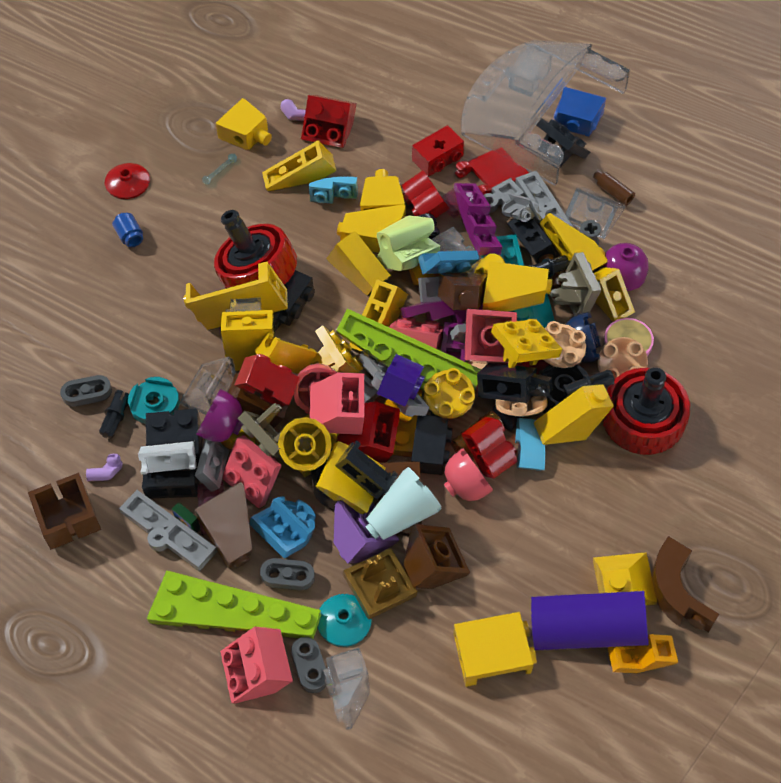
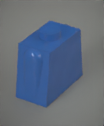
[553,87,606,137]

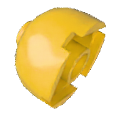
[278,417,332,471]

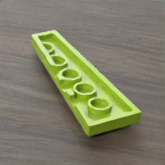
[336,308,481,417]
[147,570,321,639]

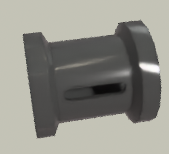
[580,220,601,245]

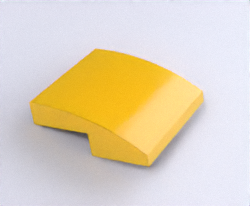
[316,441,386,514]

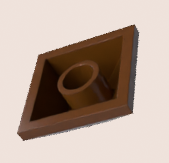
[404,524,470,589]

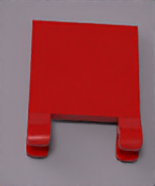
[455,145,529,195]

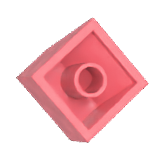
[465,309,517,365]

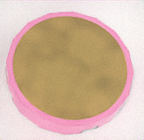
[604,318,654,357]

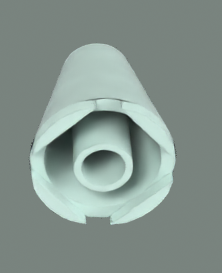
[365,467,442,540]

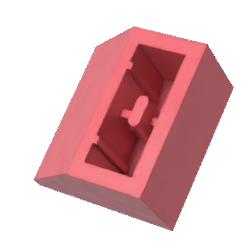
[389,316,444,350]
[310,372,364,435]
[220,627,293,704]

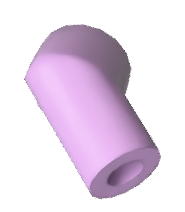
[281,99,305,121]
[86,454,123,482]

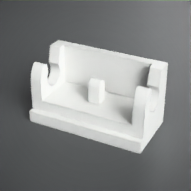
[138,441,197,475]

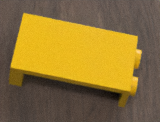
[184,261,288,330]

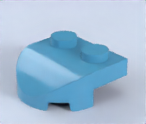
[418,251,480,274]
[249,497,316,559]

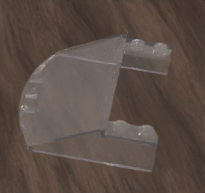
[461,40,630,186]

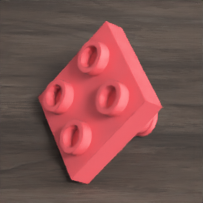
[222,435,282,508]

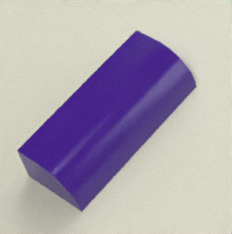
[531,591,649,650]

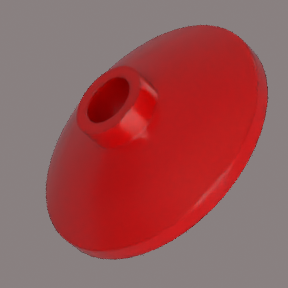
[105,163,150,199]

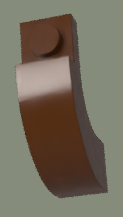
[652,536,719,633]

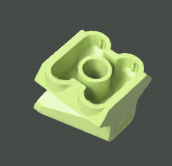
[377,215,441,271]

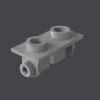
[502,193,542,222]

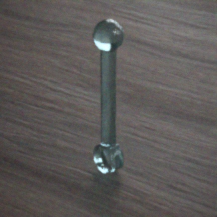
[202,154,237,185]

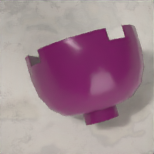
[601,243,649,291]
[196,389,243,442]

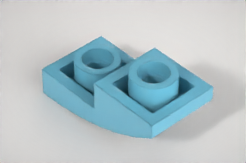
[309,177,358,204]
[515,418,545,471]

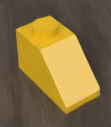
[594,267,635,322]

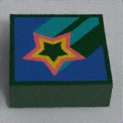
[172,503,201,533]

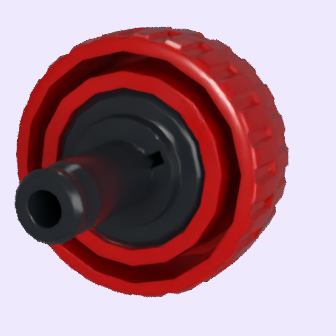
[214,210,297,289]
[602,367,691,455]

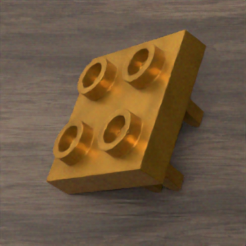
[343,548,417,620]

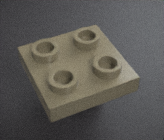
[550,252,601,316]
[238,403,282,458]

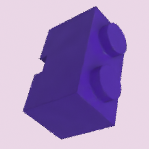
[377,354,425,407]

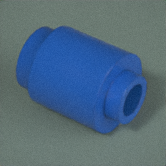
[112,213,143,248]

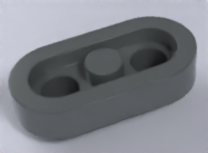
[60,375,112,407]
[260,558,315,591]
[291,637,328,693]

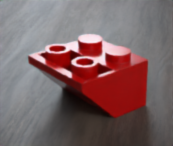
[301,95,357,148]
[336,401,400,463]

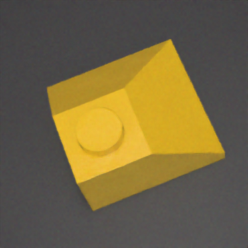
[593,552,657,606]

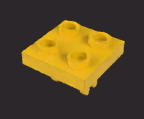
[491,319,562,368]
[311,325,364,374]

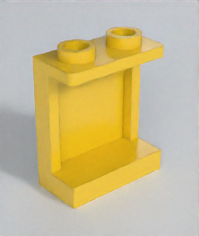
[221,310,274,371]
[453,612,537,687]

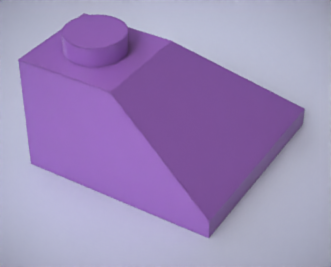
[334,501,399,564]

